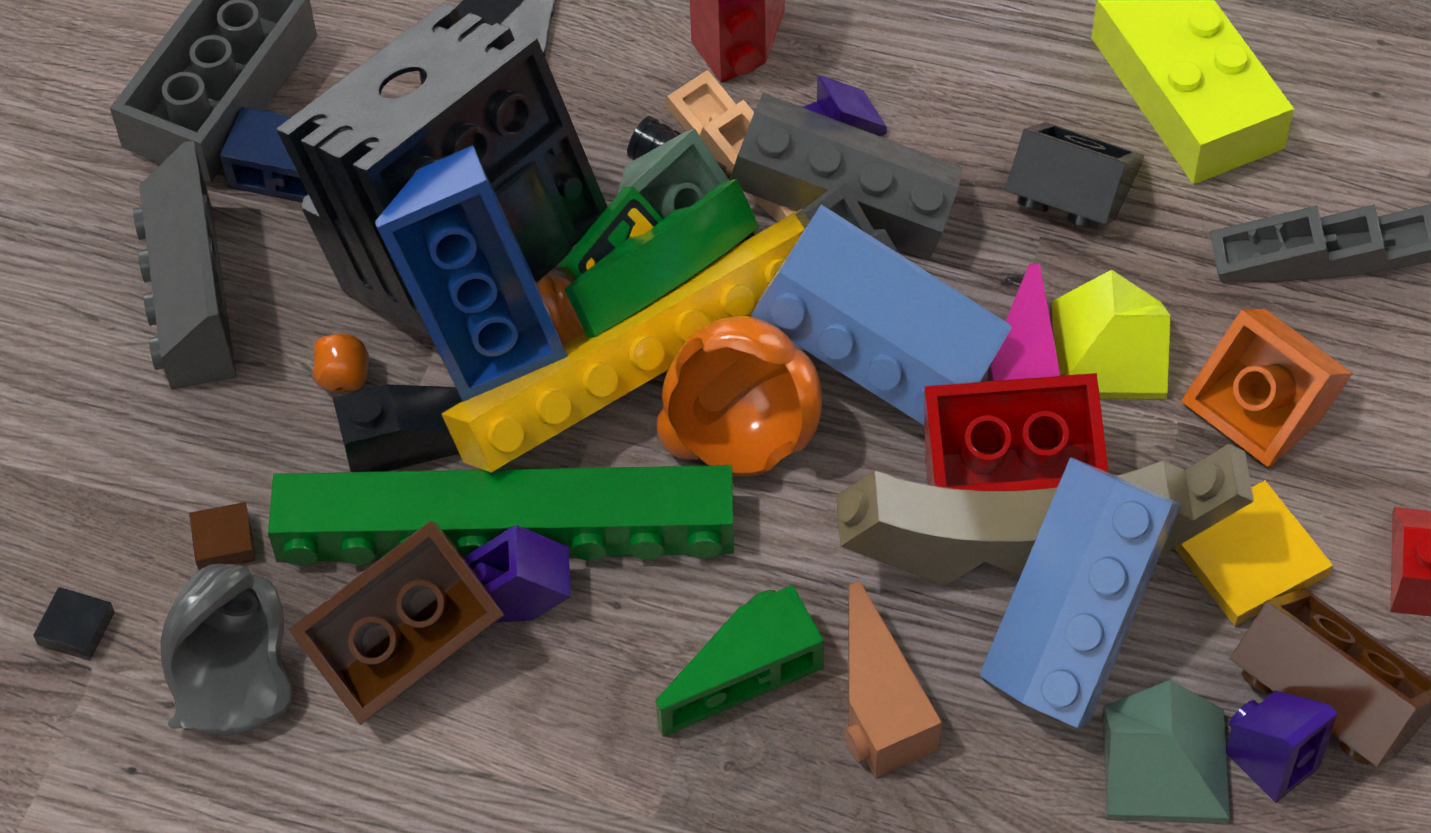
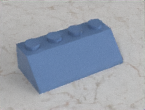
[751,204,1012,425]
[979,457,1182,728]

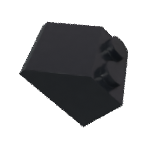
[1005,122,1145,229]

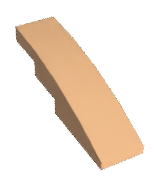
[664,70,796,222]

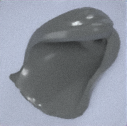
[161,564,293,736]

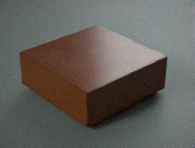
[189,502,255,571]

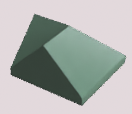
[616,129,729,219]
[1103,680,1230,824]

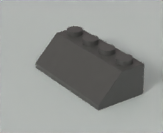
[730,93,962,261]
[133,141,237,389]

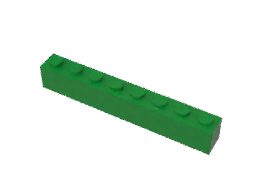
[268,465,734,566]

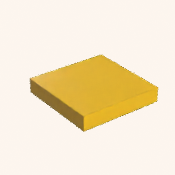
[1175,480,1333,627]

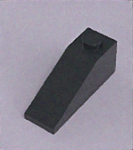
[333,384,462,472]

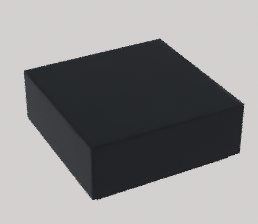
[33,587,115,661]

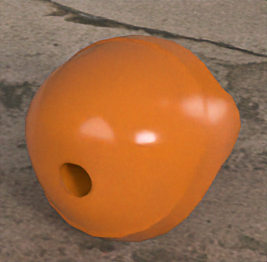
[312,333,369,392]

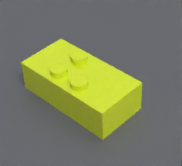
[1091,0,1294,185]

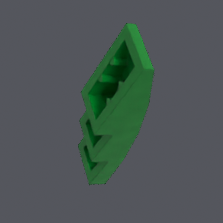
[564,179,759,338]

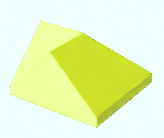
[1051,270,1170,399]

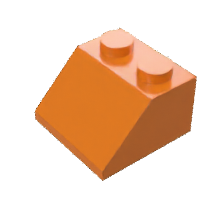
[1181,309,1353,467]

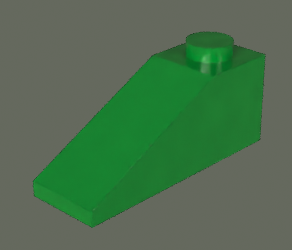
[656,585,824,737]

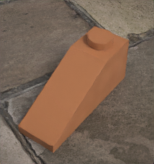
[843,580,942,778]

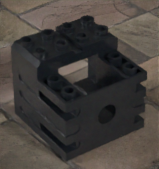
[276,3,607,336]

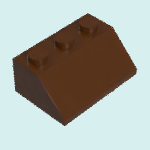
[288,520,504,725]
[1229,588,1431,767]

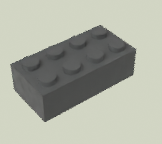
[110,0,317,183]

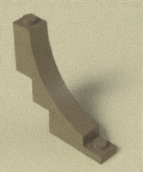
[836,444,1254,586]

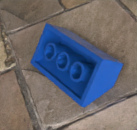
[375,145,567,402]

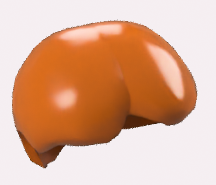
[657,316,822,477]

